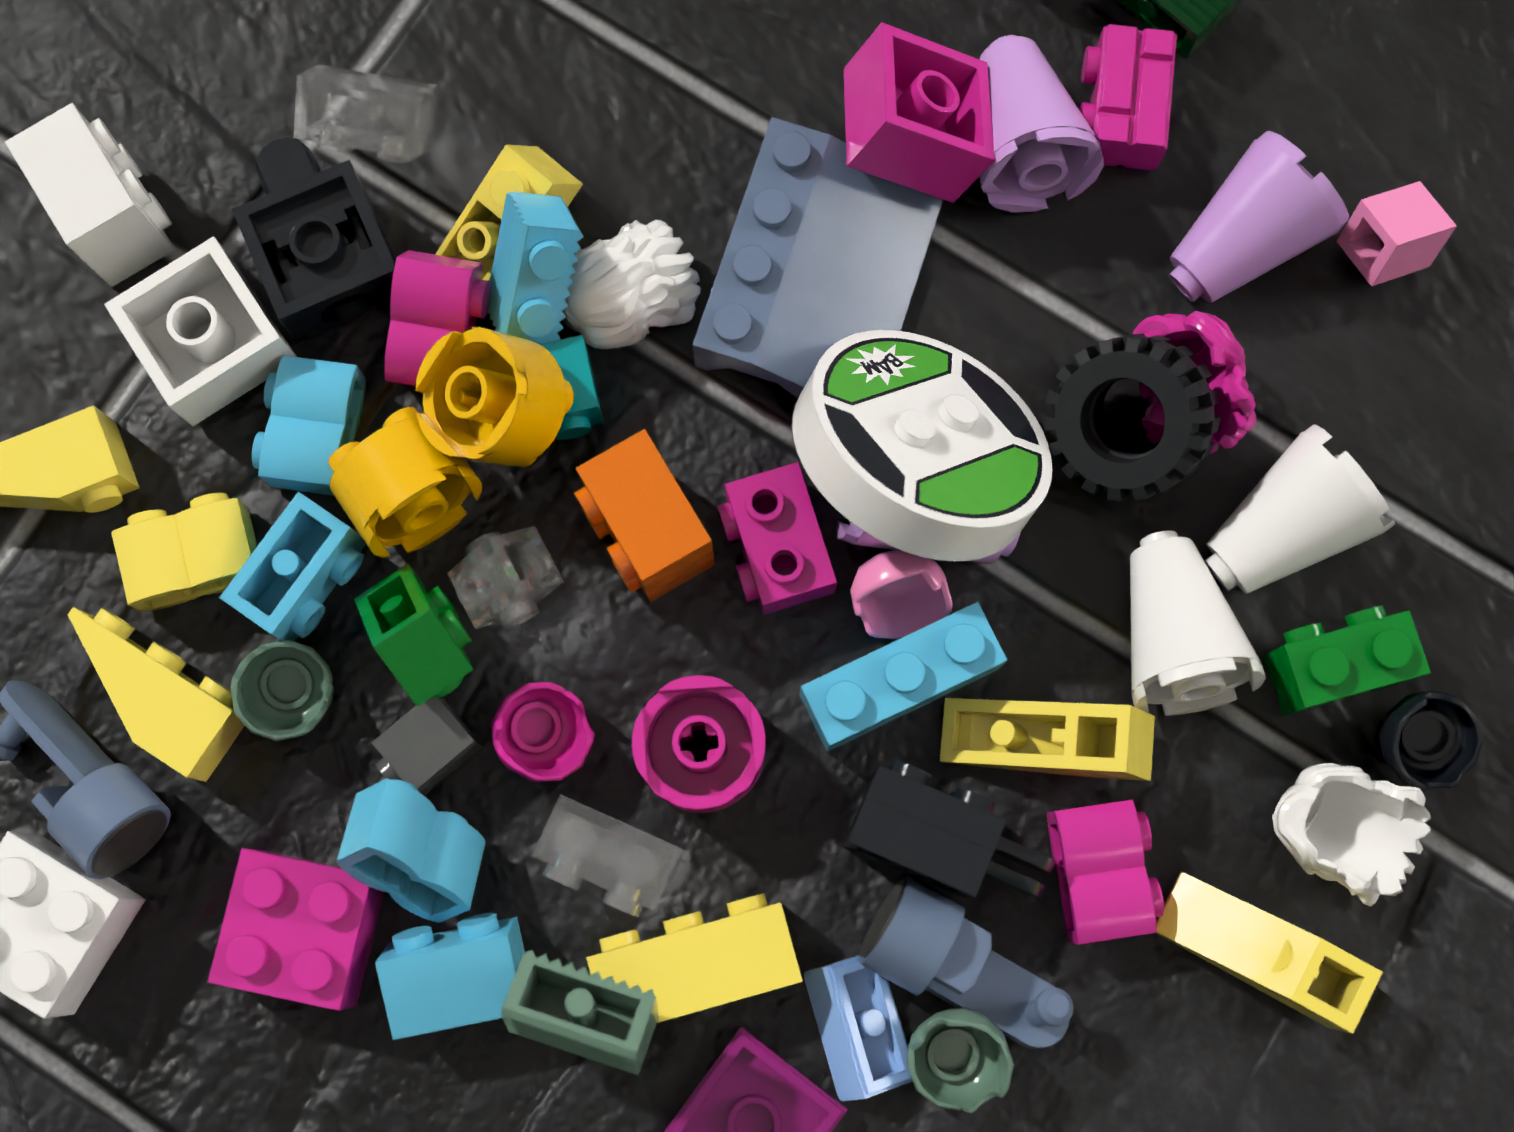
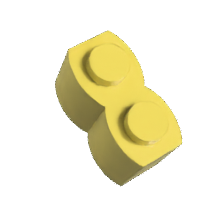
[111,493,257,612]

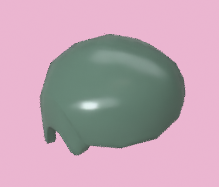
[230,639,334,741]
[907,1007,1014,1113]

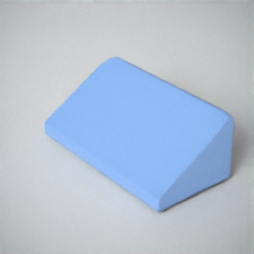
[804,955,913,1101]

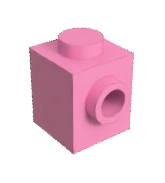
[1336,181,1457,286]

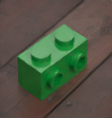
[354,563,474,707]
[1264,605,1431,716]

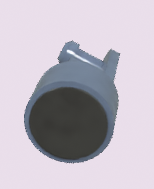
[0,680,171,880]
[859,875,1073,1049]

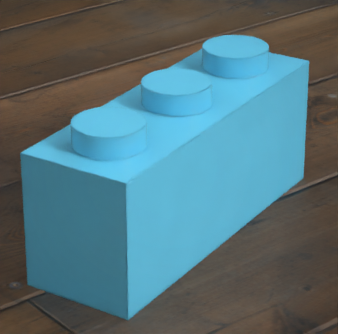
[799,602,1007,752]

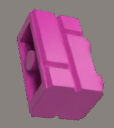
[1079,24,1177,171]

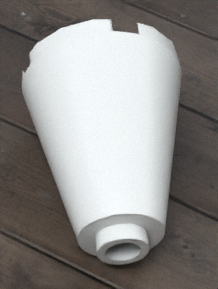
[1204,424,1395,594]
[1130,531,1266,716]

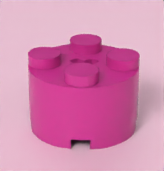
[632,675,766,813]

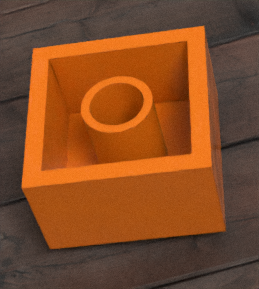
[574,429,715,603]

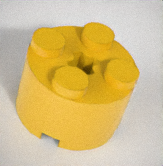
[415,327,574,467]
[328,407,482,557]

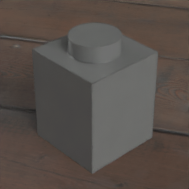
[371,697,484,796]

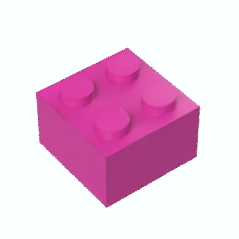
[843,22,995,203]
[208,848,384,1011]

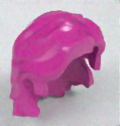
[1133,311,1256,454]

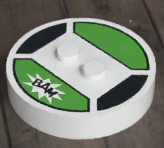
[792,330,1052,561]

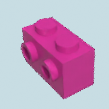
[717,462,837,615]

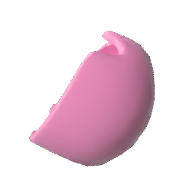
[850,549,953,639]

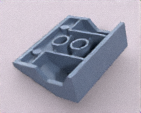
[692,117,943,398]

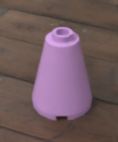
[979,35,1104,213]
[1169,130,1349,303]

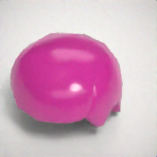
[491,682,595,782]

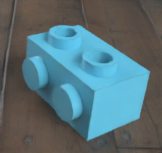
[219,492,366,641]
[375,913,525,1040]

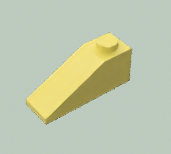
[0,405,140,513]
[940,698,1155,781]

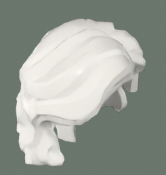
[562,220,701,349]
[1272,763,1431,906]

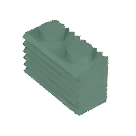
[501,950,659,1075]

